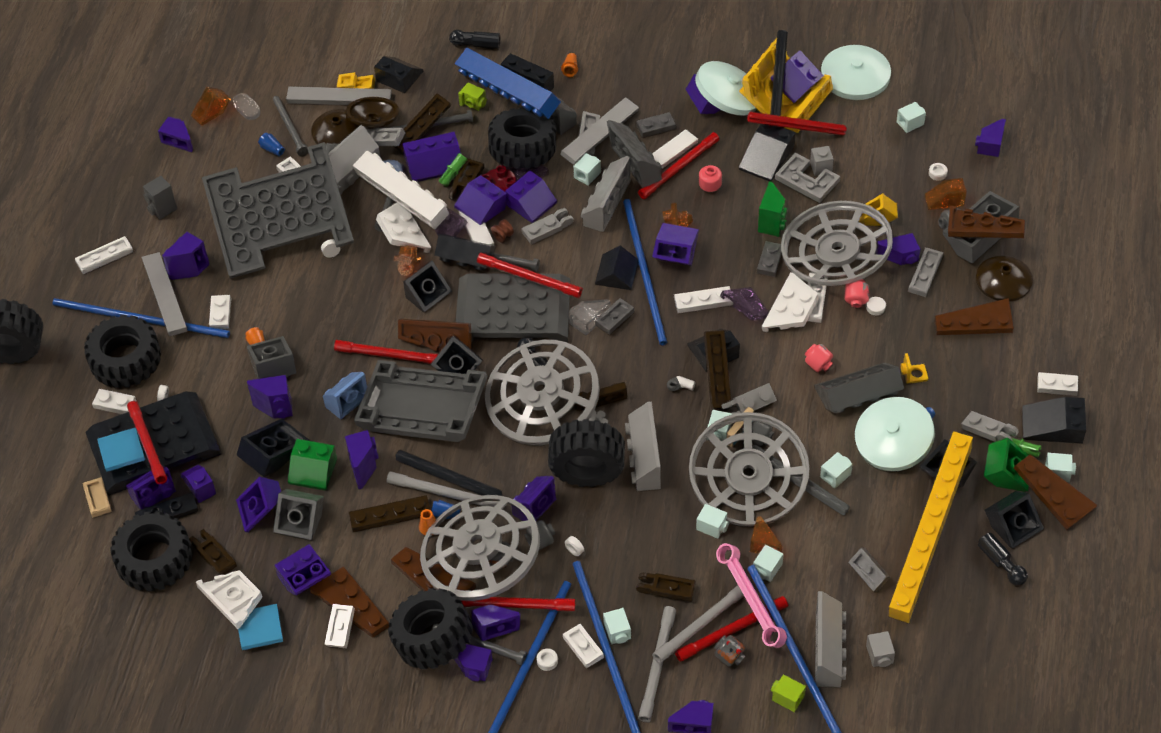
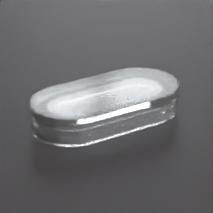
[233,93,261,120]

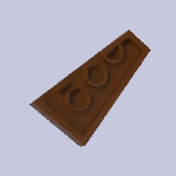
[948,205,1025,238]
[935,298,1014,335]
[398,319,471,351]
[1014,455,1098,530]
[391,547,476,591]
[309,566,389,638]

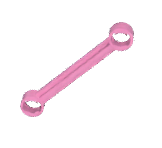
[716,543,787,648]

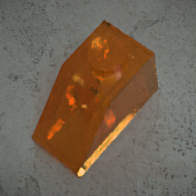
[191,87,231,125]
[925,178,967,210]

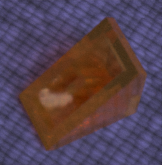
[750,516,782,554]

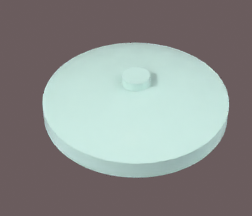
[821,45,891,100]
[695,61,757,115]
[855,397,935,471]

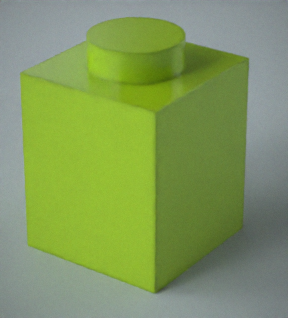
[771,674,806,712]

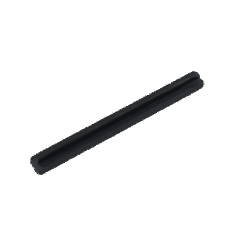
[770,30,788,116]
[395,450,502,496]

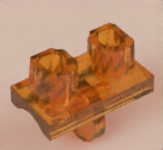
[662,203,693,227]
[393,245,421,276]

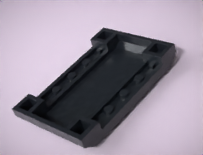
[85,391,221,496]

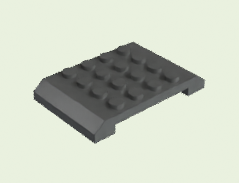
[456,274,571,342]
[354,360,488,442]

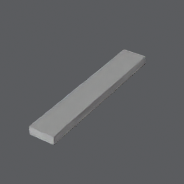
[286,87,392,105]
[560,97,639,165]
[142,252,187,337]

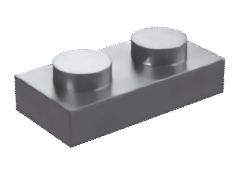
[637,112,676,138]
[757,241,782,277]
[595,298,634,335]
[848,548,890,592]

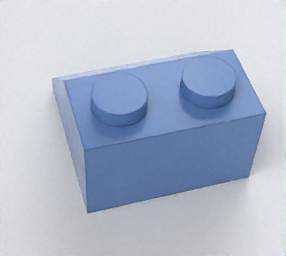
[323,372,367,420]

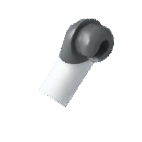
[667,376,696,391]

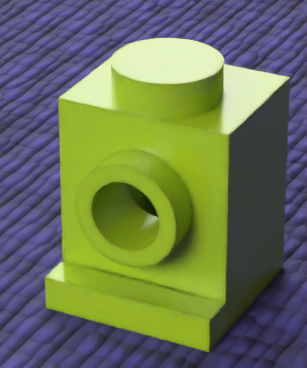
[458,82,487,111]

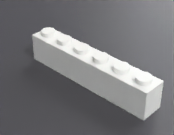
[353,151,449,229]

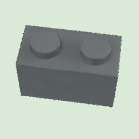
[143,176,177,220]

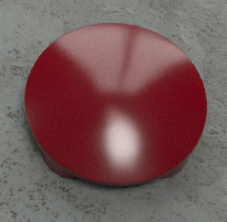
[482,165,517,192]

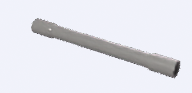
[387,471,499,507]
[652,585,744,663]
[638,606,676,722]

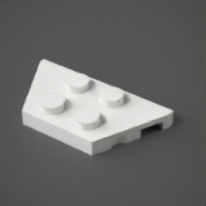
[376,203,431,253]
[762,272,819,332]
[196,570,262,629]

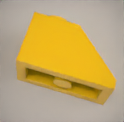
[859,193,898,226]

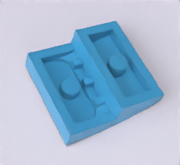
[97,427,145,472]
[238,604,283,650]

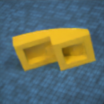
[337,72,376,89]

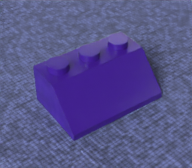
[403,132,463,182]

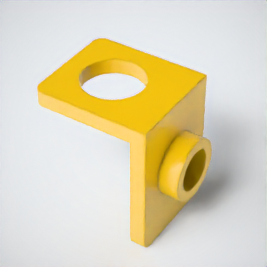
[901,353,928,384]

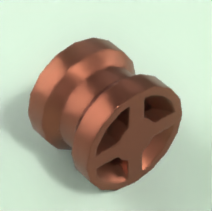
[491,219,514,242]

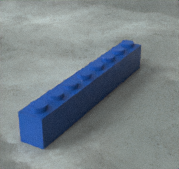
[455,48,561,119]

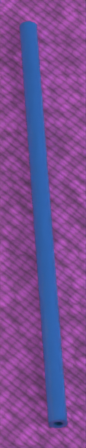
[623,199,667,345]
[53,298,230,338]
[573,561,641,733]
[747,565,841,733]
[488,581,571,733]

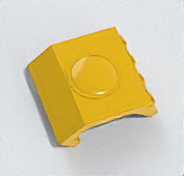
[739,38,833,133]

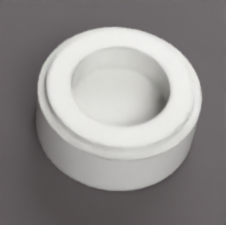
[929,163,948,181]
[321,239,340,258]
[866,297,886,316]
[157,385,169,401]
[565,536,584,556]
[537,649,558,671]

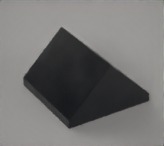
[595,245,639,290]
[403,260,452,312]
[431,336,483,374]
[919,439,977,488]

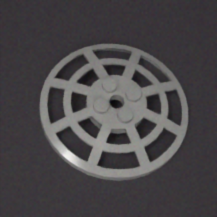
[781,201,893,286]
[485,340,600,445]
[689,412,809,527]
[420,495,540,601]

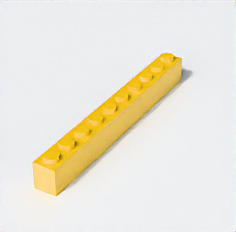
[889,431,973,623]

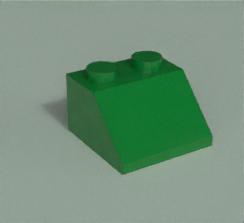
[758,182,788,237]
[984,438,1029,492]
[288,439,337,491]

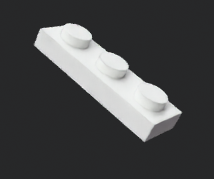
[674,286,733,313]

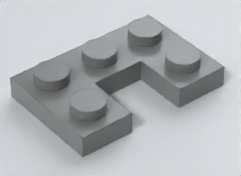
[775,153,840,203]

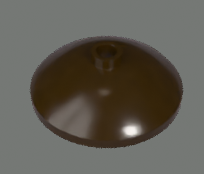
[346,97,399,129]
[311,109,359,144]
[976,256,1033,302]

